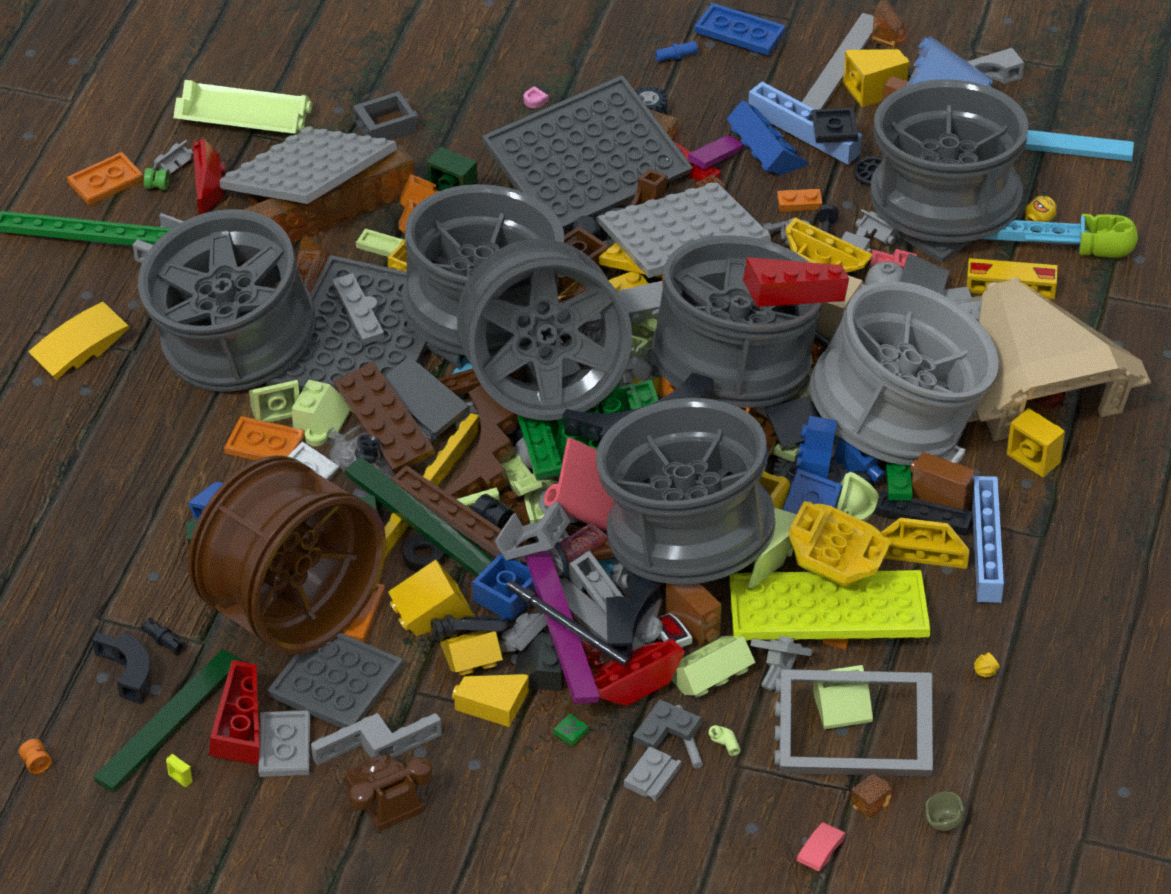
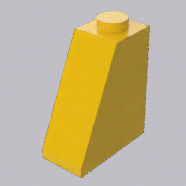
[452,674,529,727]

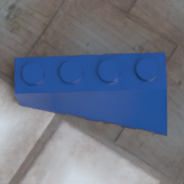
[727,100,808,175]

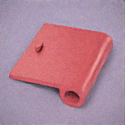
[544,438,615,532]

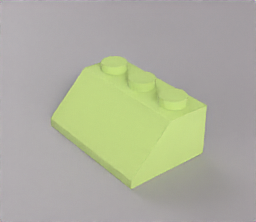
[671,636,755,697]

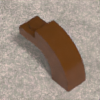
[631,169,668,205]

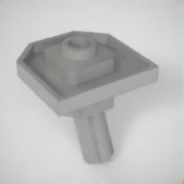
[750,636,812,691]

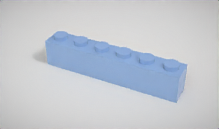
[749,82,862,164]
[972,476,1004,603]

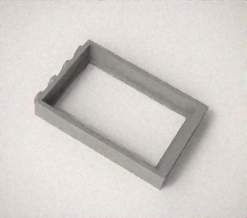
[775,669,933,777]

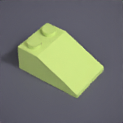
[748,508,797,589]

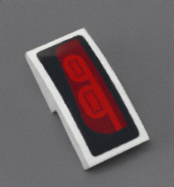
[657,613,692,647]

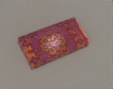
[558,523,607,563]

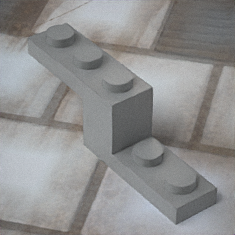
[557,530,623,618]
[311,713,442,766]

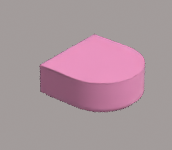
[524,86,549,108]

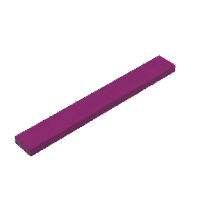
[525,551,600,704]

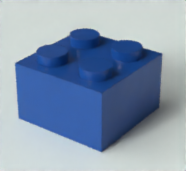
[472,553,538,622]

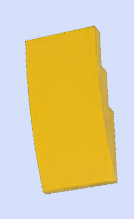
[28,302,130,380]

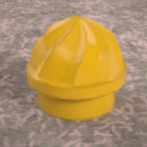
[974,652,1000,677]

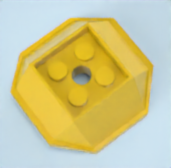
[788,501,891,587]

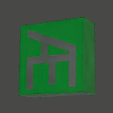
[554,714,589,747]

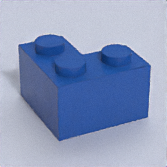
[795,416,837,479]

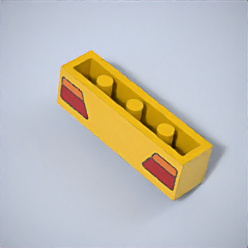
[966,258,1057,299]

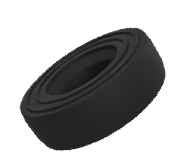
[403,534,445,572]

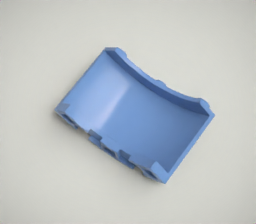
[906,36,993,87]

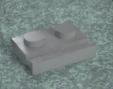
[498,613,547,652]
[624,746,681,802]

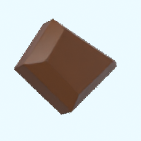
[500,491,528,523]

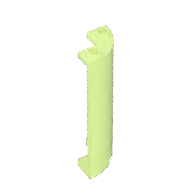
[173,80,312,134]

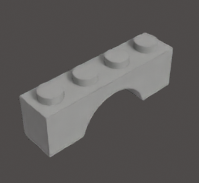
[967,48,1024,84]

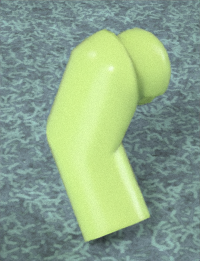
[708,725,741,756]

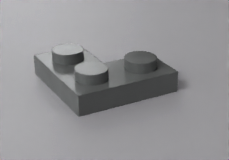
[633,700,702,749]

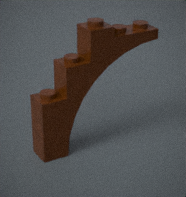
[444,385,520,499]

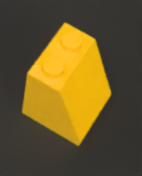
[843,50,910,107]
[388,560,474,636]

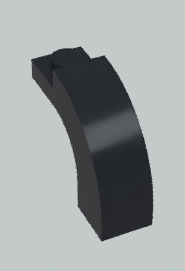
[92,632,152,704]

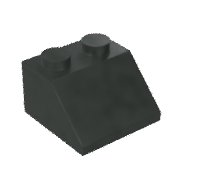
[514,633,564,691]

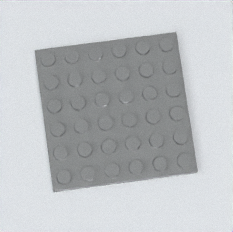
[219,127,397,204]
[598,183,771,278]

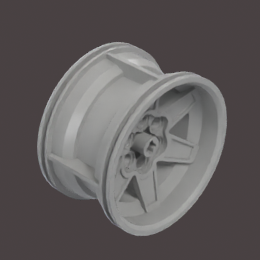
[810,281,998,465]

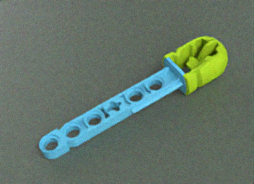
[982,214,1138,258]

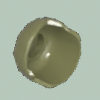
[925,792,964,831]

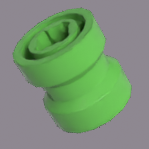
[144,168,170,191]

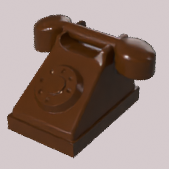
[344,753,432,832]

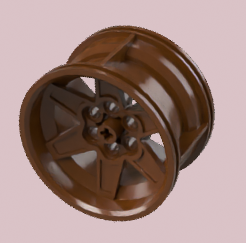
[188,455,386,655]

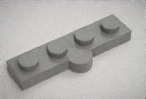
[332,273,385,345]

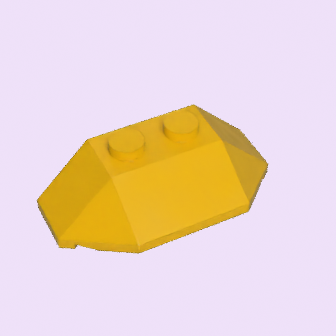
[785,218,873,273]
[881,518,969,569]

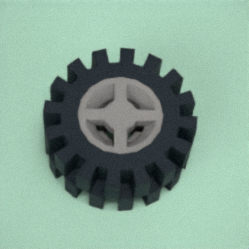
[634,86,667,121]

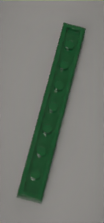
[344,456,493,577]
[94,649,241,793]

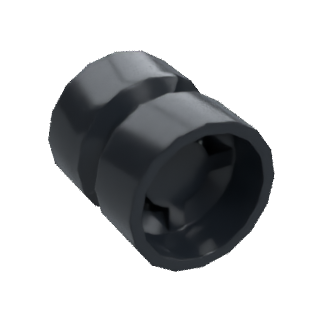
[472,494,515,530]

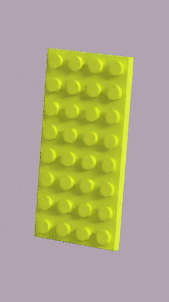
[729,570,930,641]

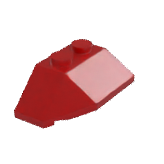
[193,139,226,215]
[593,638,684,706]

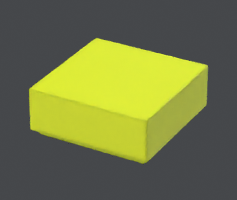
[166,754,192,787]

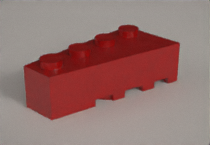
[743,257,849,307]
[209,660,260,765]

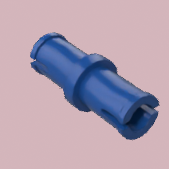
[655,41,698,63]

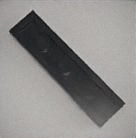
[875,491,973,535]

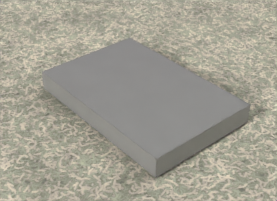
[258,711,310,777]

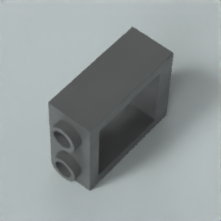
[353,91,419,140]

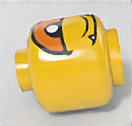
[1024,196,1056,222]

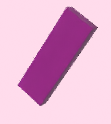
[688,135,744,170]

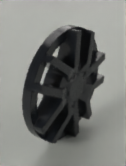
[854,157,883,185]

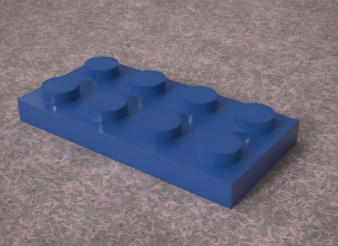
[694,3,786,55]

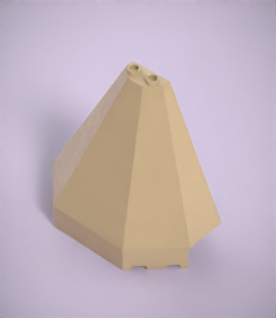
[968,278,1151,441]

